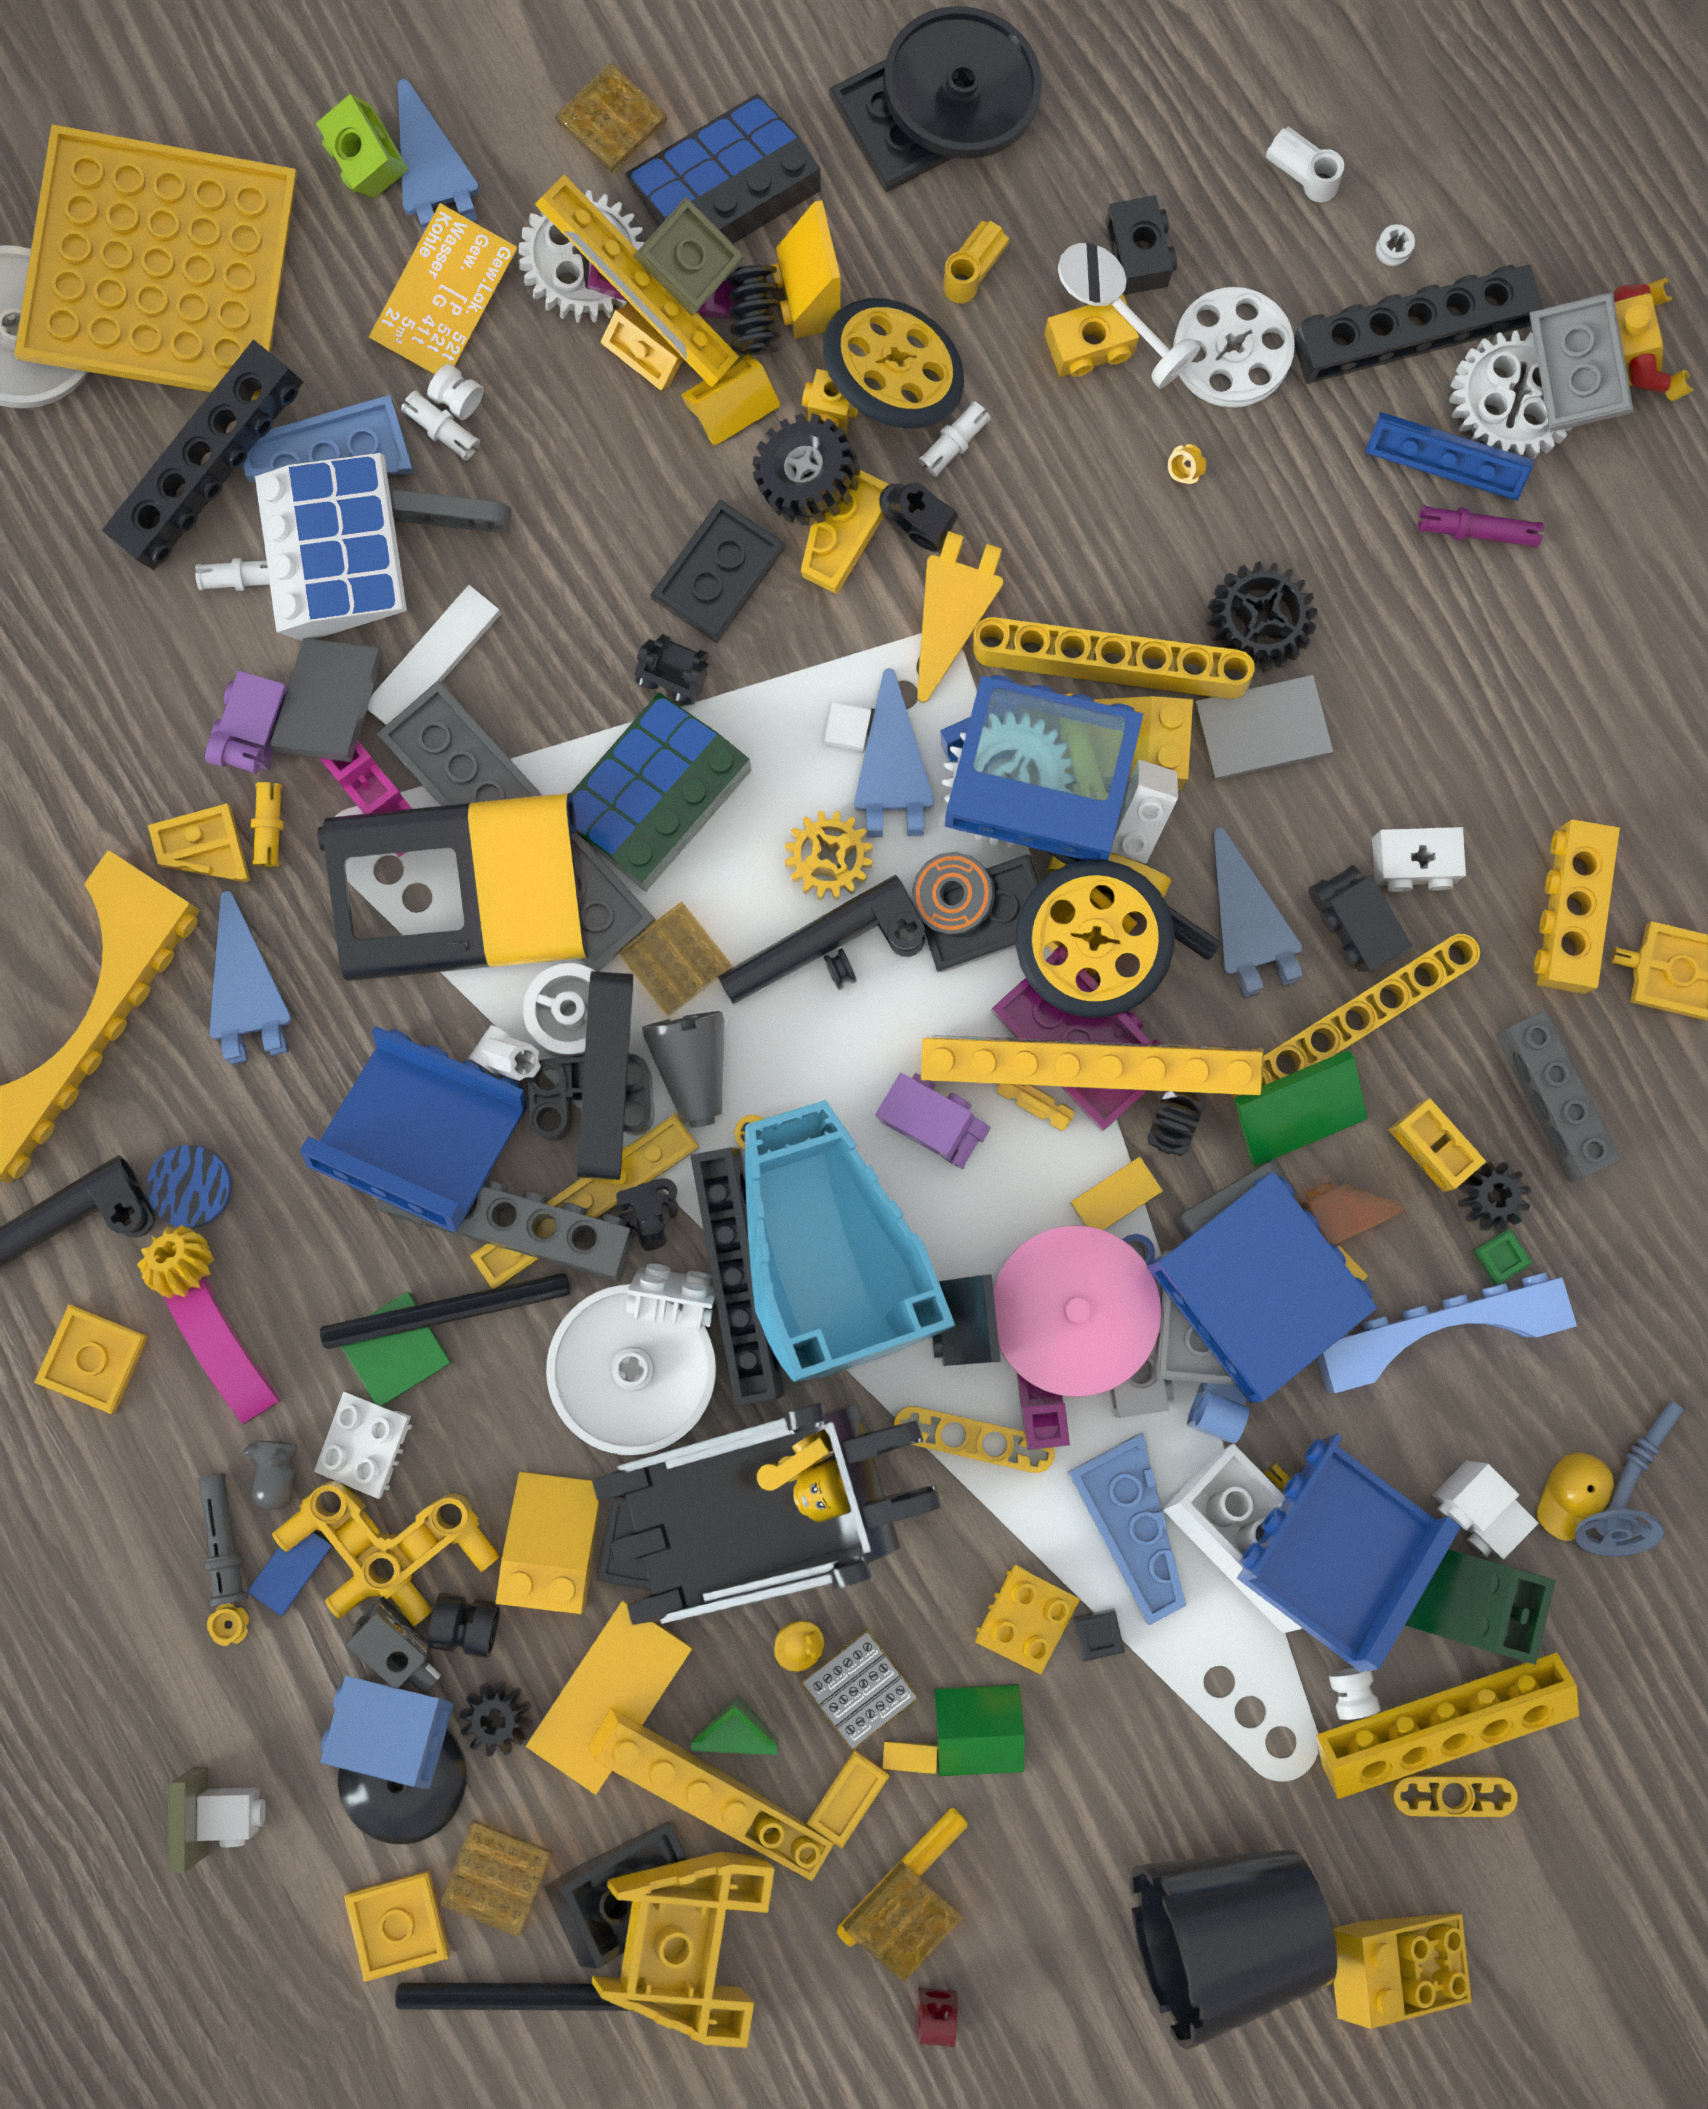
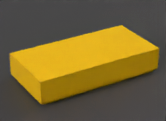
[1070,1157,1163,1230]
[807,1749,890,1848]

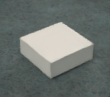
[824,702,871,752]

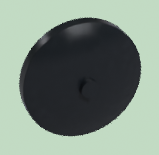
[883,6,1042,159]

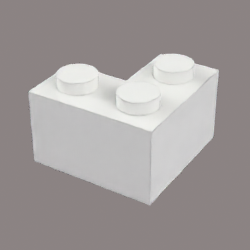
[1432,1460,1539,1560]

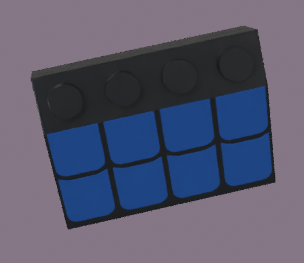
[625,93,821,244]

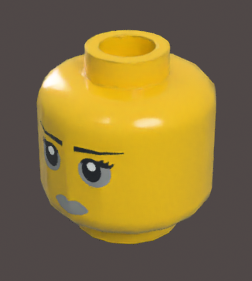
[793,1460,851,1522]

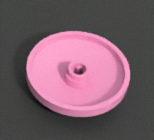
[993,1226,1161,1397]

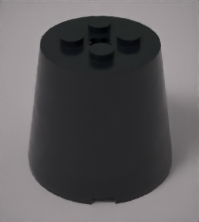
[1130,1849,1337,2049]

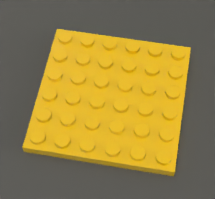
[14,124,297,400]

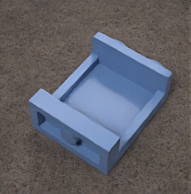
[320,1676,454,1790]

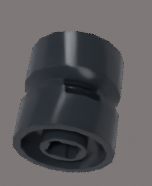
[428,1592,500,1658]

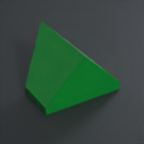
[691,1694,779,1755]

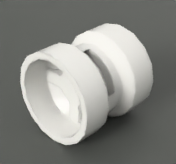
[427,363,484,420]
[1328,1667,1381,1720]

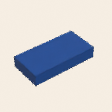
[247,1530,333,1616]

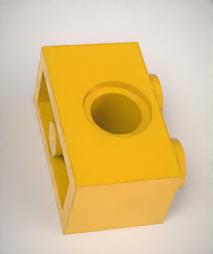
[1044,294,1139,378]

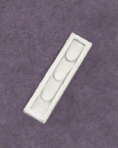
[367,585,501,726]

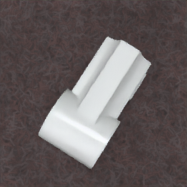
[1266,126,1344,202]
[467,1025,541,1081]

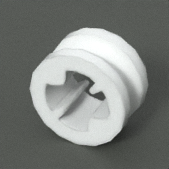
[1375,224,1415,267]

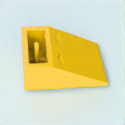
[1333,1913,1472,2029]

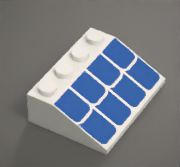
[255,453,407,641]

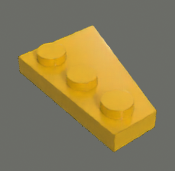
[801,470,890,594]

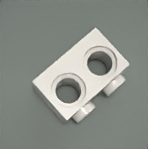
[1111,759,1178,863]

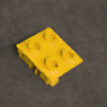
[974,1564,1080,1675]

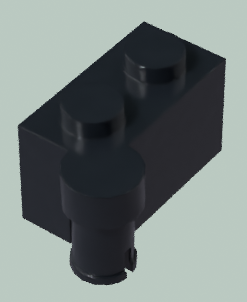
[1308,865,1412,972]

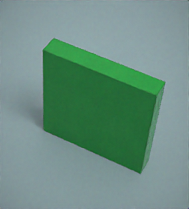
[341,1292,452,1406]

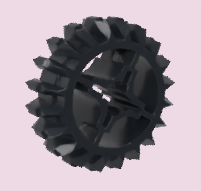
[1207,561,1317,672]

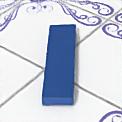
[1365,412,1534,501]

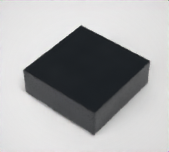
[1073,1608,1125,1661]

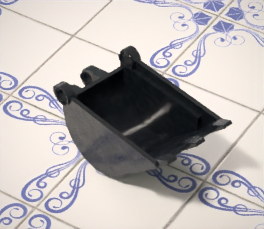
[592,1403,943,1625]

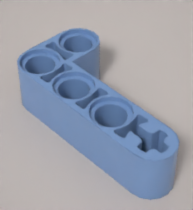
[1187,1382,1250,1443]

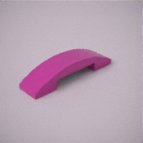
[163,1277,280,1424]

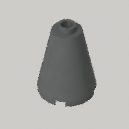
[642,1011,725,1128]

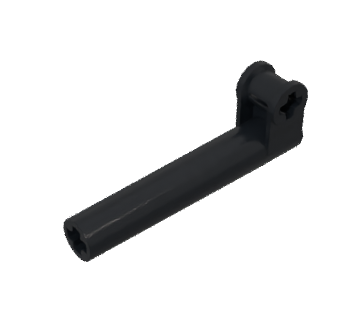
[717,874,925,1004]
[0,1155,155,1268]

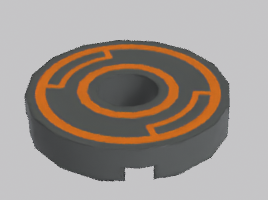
[912,852,995,935]

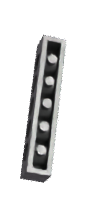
[375,1180,635,1282]

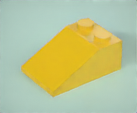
[770,200,841,339]
[1062,696,1193,791]
[496,1471,601,1614]

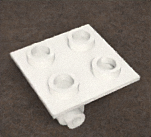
[626,1264,716,1330]
[314,1392,412,1499]

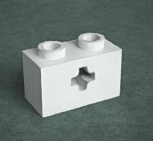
[1372,827,1466,892]

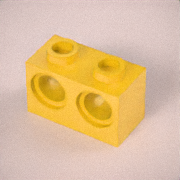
[1388,1098,1487,1192]

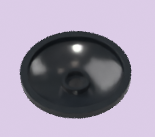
[338,1729,467,1844]

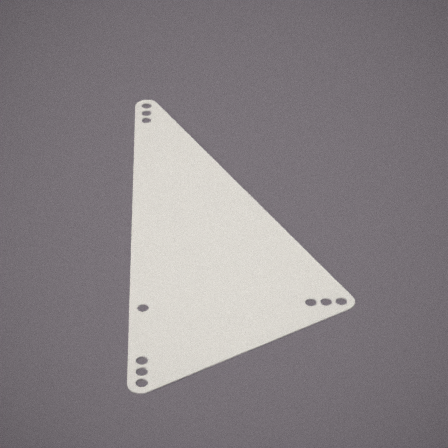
[324,633,1319,1782]

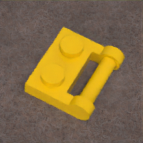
[757,1428,835,1490]

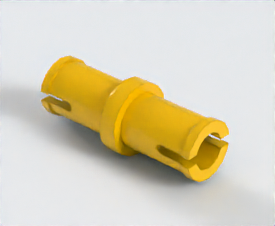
[251,782,284,867]

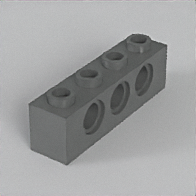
[1495,1010,1621,1182]

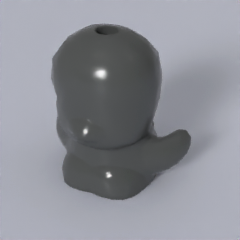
[243,1440,297,1510]

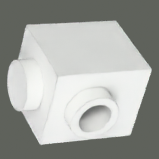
[197,1787,266,1847]

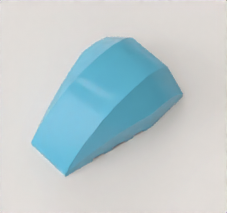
[745,1100,955,1382]

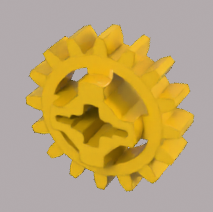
[785,811,873,901]

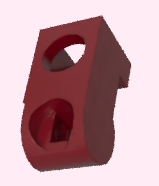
[915,1988,958,2047]

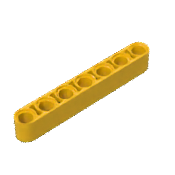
[973,617,1255,699]
[1231,934,1480,1099]

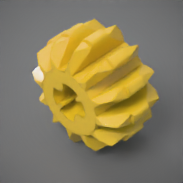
[137,1225,215,1299]

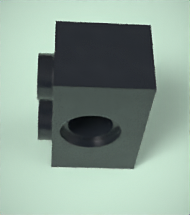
[1105,195,1177,295]

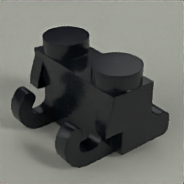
[634,634,709,705]
[616,1178,678,1251]

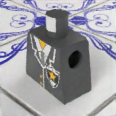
[345,1597,441,1694]

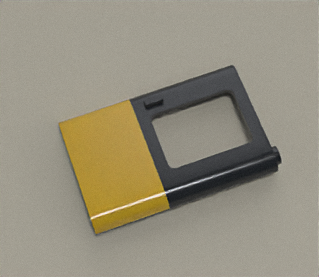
[317,793,588,981]

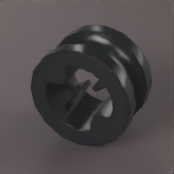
[823,948,857,990]

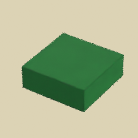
[1472,1228,1533,1286]

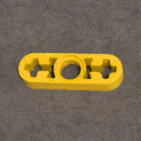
[1389,1773,1518,1817]

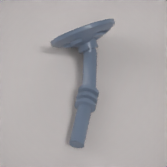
[1575,1401,1685,1556]

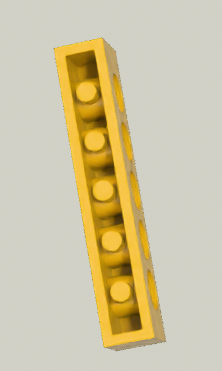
[1316,1652,1579,1799]

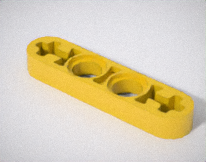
[894,1406,1055,1473]

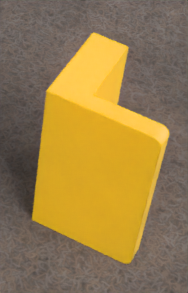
[600,304,684,391]
[681,354,780,445]

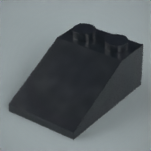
[932,1274,1001,1366]
[544,1822,687,1969]

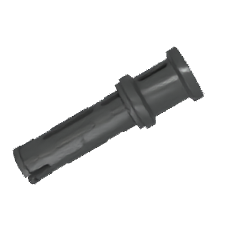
[197,1473,248,1606]

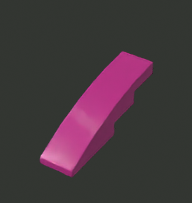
[319,741,412,857]

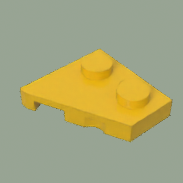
[148,803,251,882]

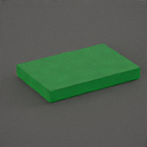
[1234,1050,1367,1167]

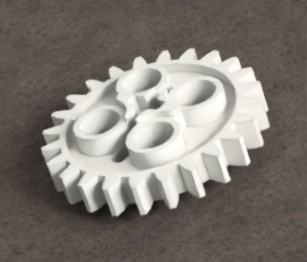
[519,190,645,323]
[1449,330,1573,459]

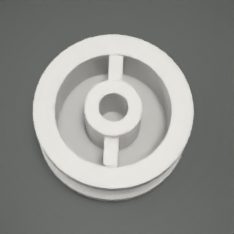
[523,963,594,1058]

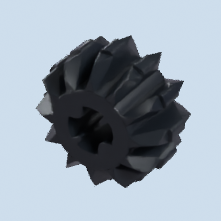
[1147,1091,1205,1156]
[1458,1161,1531,1232]
[459,1681,533,1757]

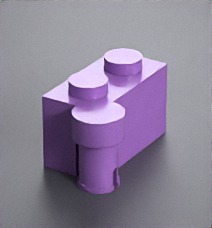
[205,671,288,774]
[875,1072,991,1169]

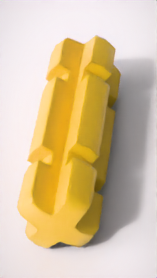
[997,1084,1075,1131]

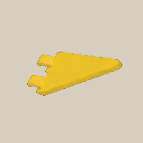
[917,531,1003,703]

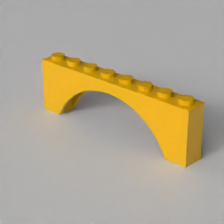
[0,850,200,1183]

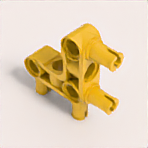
[272,1480,500,1627]

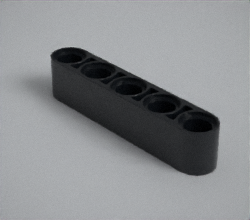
[577,971,634,1180]

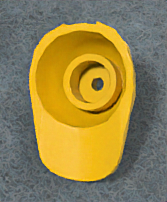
[1536,1452,1614,1541]

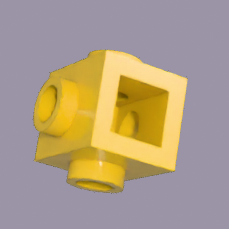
[802,369,859,434]

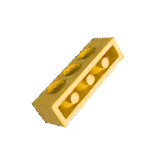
[1534,819,1620,994]

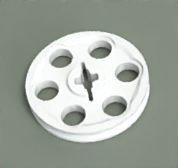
[1173,287,1294,408]

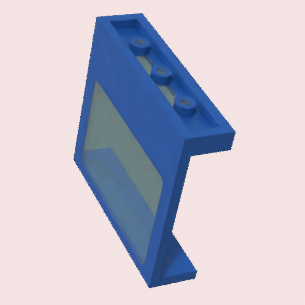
[944,675,1144,861]

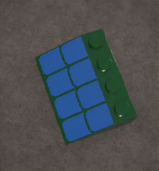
[570,692,752,892]

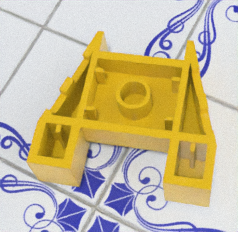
[592,1852,775,2048]

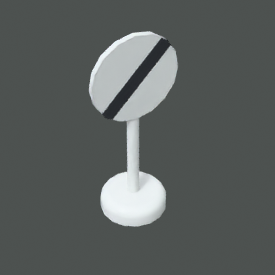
[1058,243,1200,389]

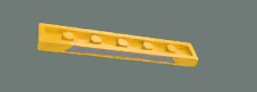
[535,174,739,387]

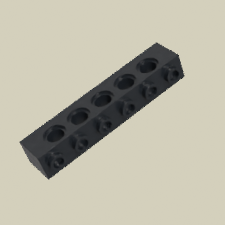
[1294,264,1544,384]
[101,339,304,571]
[690,1147,785,1407]

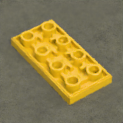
[525,1599,693,1795]

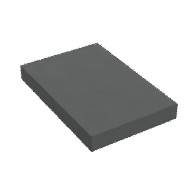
[270,638,383,762]

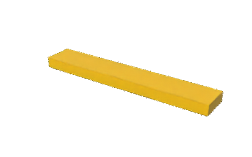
[470,1113,700,1289]

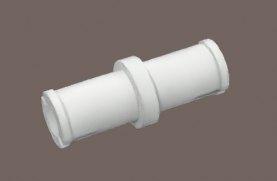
[401,390,480,461]
[918,401,991,478]
[195,558,270,591]

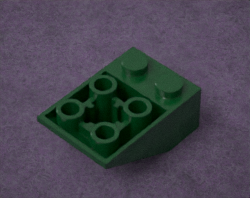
[1405,1549,1556,1665]

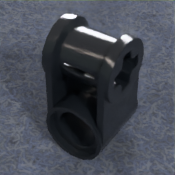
[879,483,958,553]

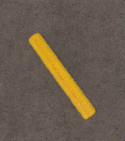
[837,1808,968,1947]

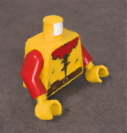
[1613,278,1694,401]

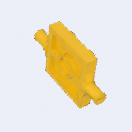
[1610,921,1708,1021]

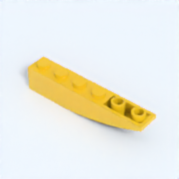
[588,1708,834,1881]

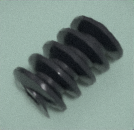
[727,265,781,355]

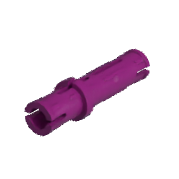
[1417,505,1544,548]

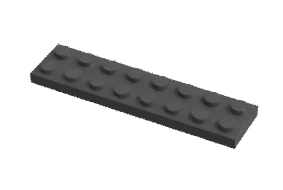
[377,681,656,972]

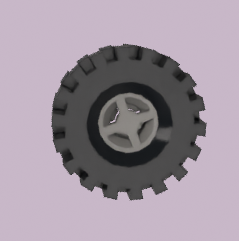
[752,414,860,525]

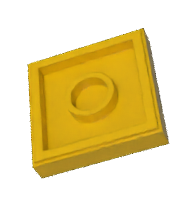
[34,1304,149,1414]
[344,1870,450,1982]

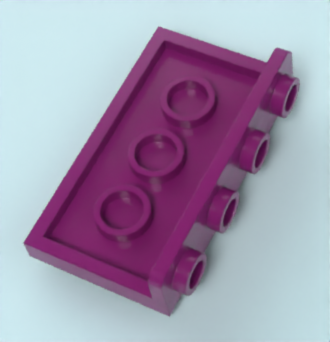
[991,945,1162,1132]

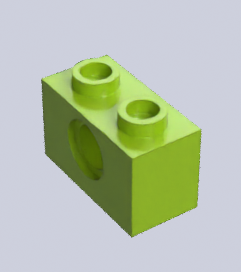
[316,93,409,199]

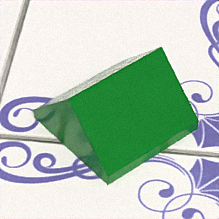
[934,1684,1025,1776]

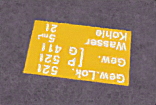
[368,203,518,375]

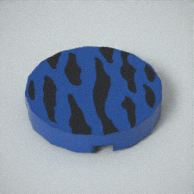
[147,1145,233,1228]

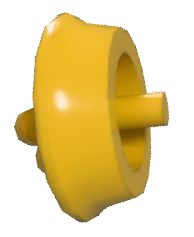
[774,1620,824,1672]

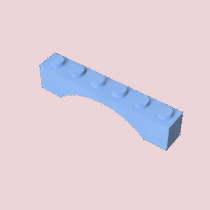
[1317,1272,1577,1393]

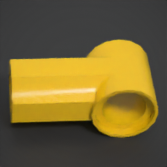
[943,220,1009,304]

